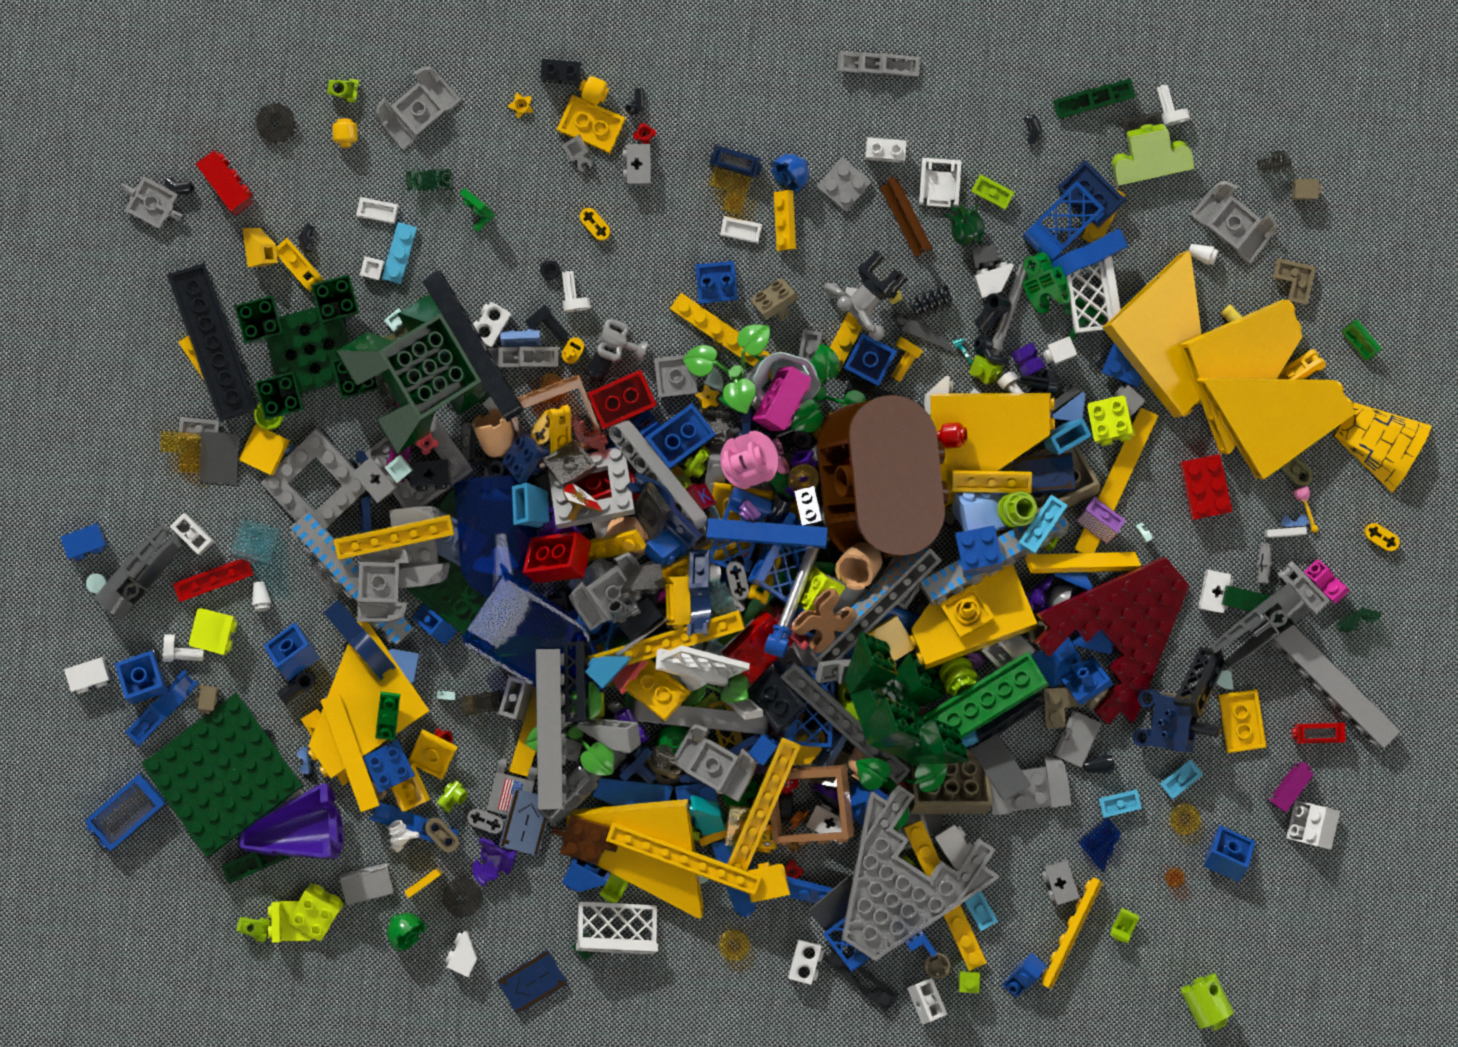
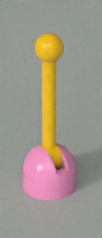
[1293,486,1319,533]

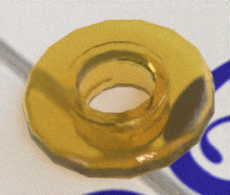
[788,464,819,491]
[1170,804,1201,835]
[719,930,750,961]

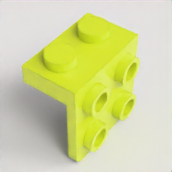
[1087,395,1137,446]
[799,565,845,611]
[189,608,238,655]
[288,883,345,941]
[268,901,313,943]

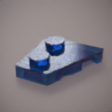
[1077,817,1121,872]

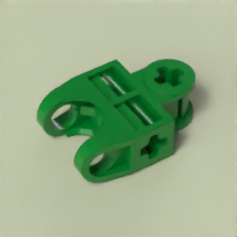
[1022,252,1071,314]

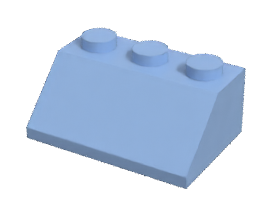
[951,492,1018,531]

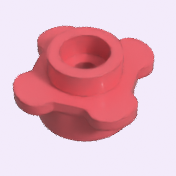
[415,432,439,455]

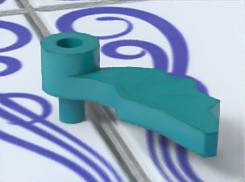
[952,338,972,367]

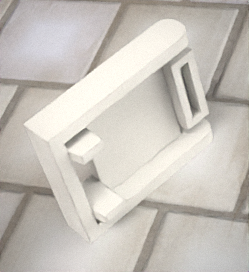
[919,158,961,208]

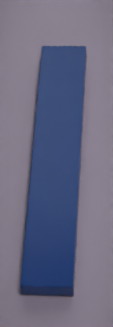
[706,518,828,549]

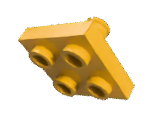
[940,585,995,639]

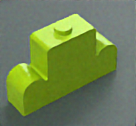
[1112,124,1195,186]

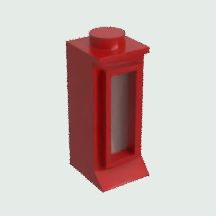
[1291,722,1346,744]

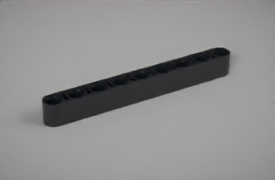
[422,270,524,422]

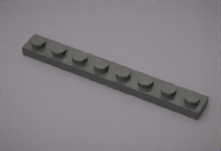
[781,662,911,785]

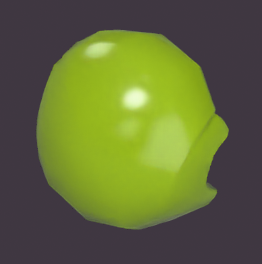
[254,403,284,430]

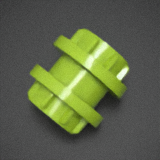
[997,491,1037,528]
[939,657,978,696]

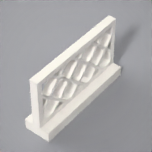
[1066,256,1121,334]
[656,645,750,687]
[576,902,658,955]

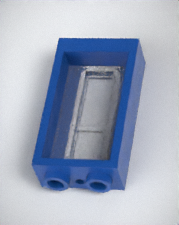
[85,773,167,851]

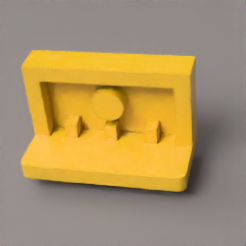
[390,764,430,812]

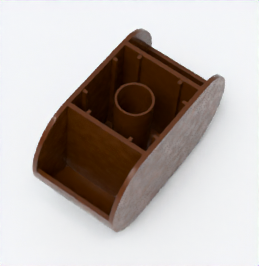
[817,395,949,559]

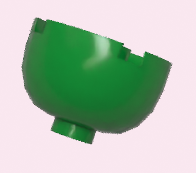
[656,724,690,757]
[386,913,427,952]

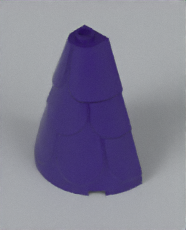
[238,783,344,860]

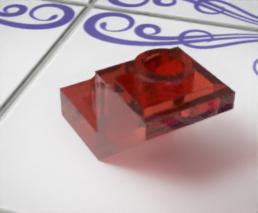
[571,415,608,452]

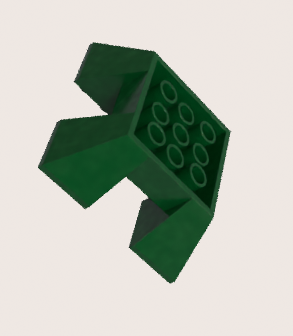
[234,274,380,420]
[335,294,489,454]
[845,632,969,764]

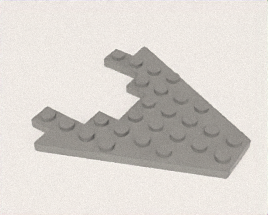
[842,785,1000,961]

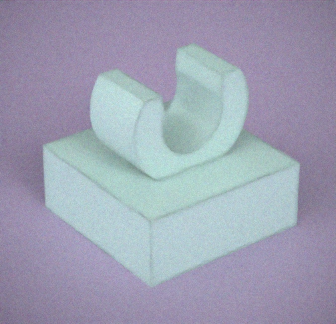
[384,455,413,483]

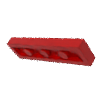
[173,556,254,602]

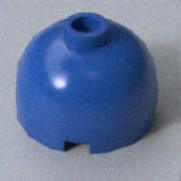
[771,154,809,194]

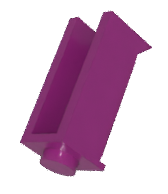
[1267,761,1314,812]

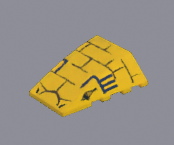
[1334,403,1432,493]

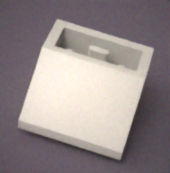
[980,635,1035,669]
[1286,800,1340,849]

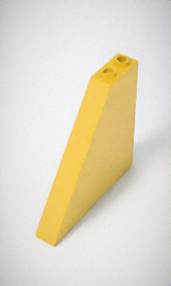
[1102,251,1202,418]
[1180,300,1303,454]
[1197,378,1356,480]
[930,393,1055,507]
[909,530,1037,669]
[308,622,429,779]
[566,799,704,918]

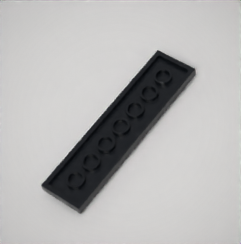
[167,263,257,422]

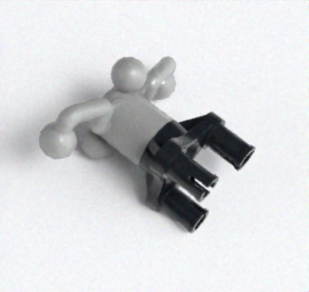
[824,250,909,341]

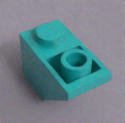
[688,796,726,836]

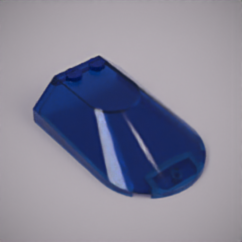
[454,475,538,599]

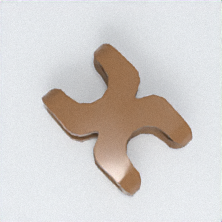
[792,588,857,653]

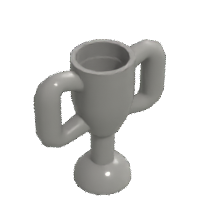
[597,319,648,361]

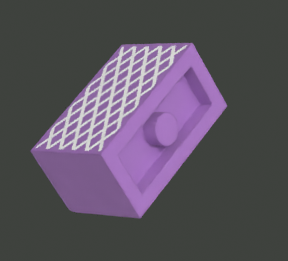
[1076,497,1126,544]

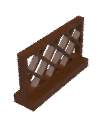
[880,177,933,258]

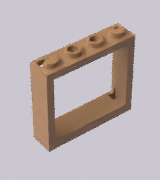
[511,374,605,470]
[765,765,854,846]

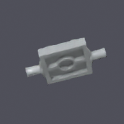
[120,176,183,229]

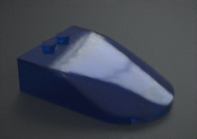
[462,572,592,688]

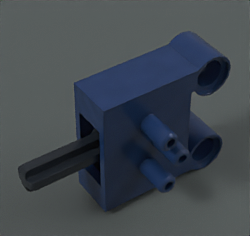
[1132,690,1221,753]

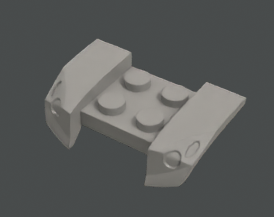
[375,66,462,151]
[1190,181,1278,264]
[389,506,450,589]
[357,546,409,623]
[569,552,654,631]
[671,725,757,802]
[990,755,1071,816]

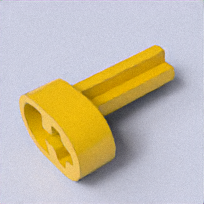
[891,336,923,382]
[562,337,584,364]

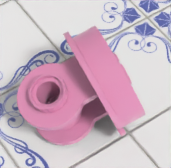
[720,431,779,489]

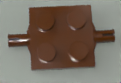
[551,815,618,865]

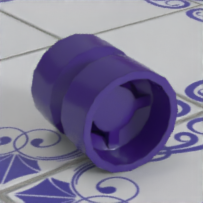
[1011,342,1046,376]

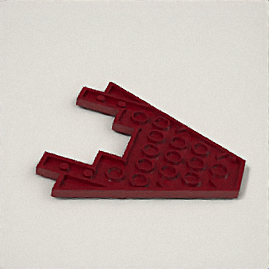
[1035,557,1190,725]

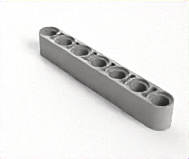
[609,421,708,530]
[633,701,769,735]

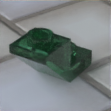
[406,169,452,191]
[1335,608,1382,634]

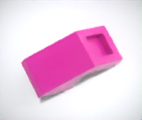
[1303,559,1350,605]

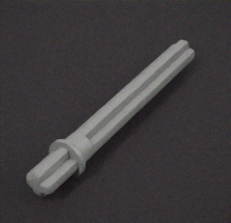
[991,264,1028,364]

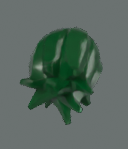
[945,204,985,247]

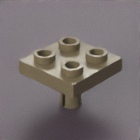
[750,278,799,321]

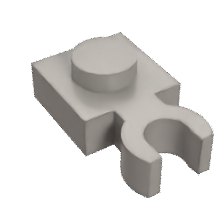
[562,134,594,172]

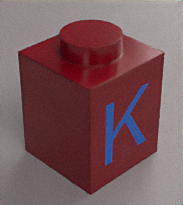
[686,483,716,512]

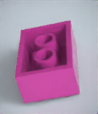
[752,366,812,431]

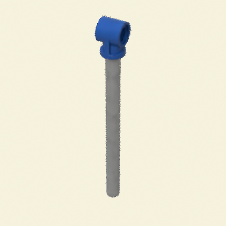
[764,506,825,658]

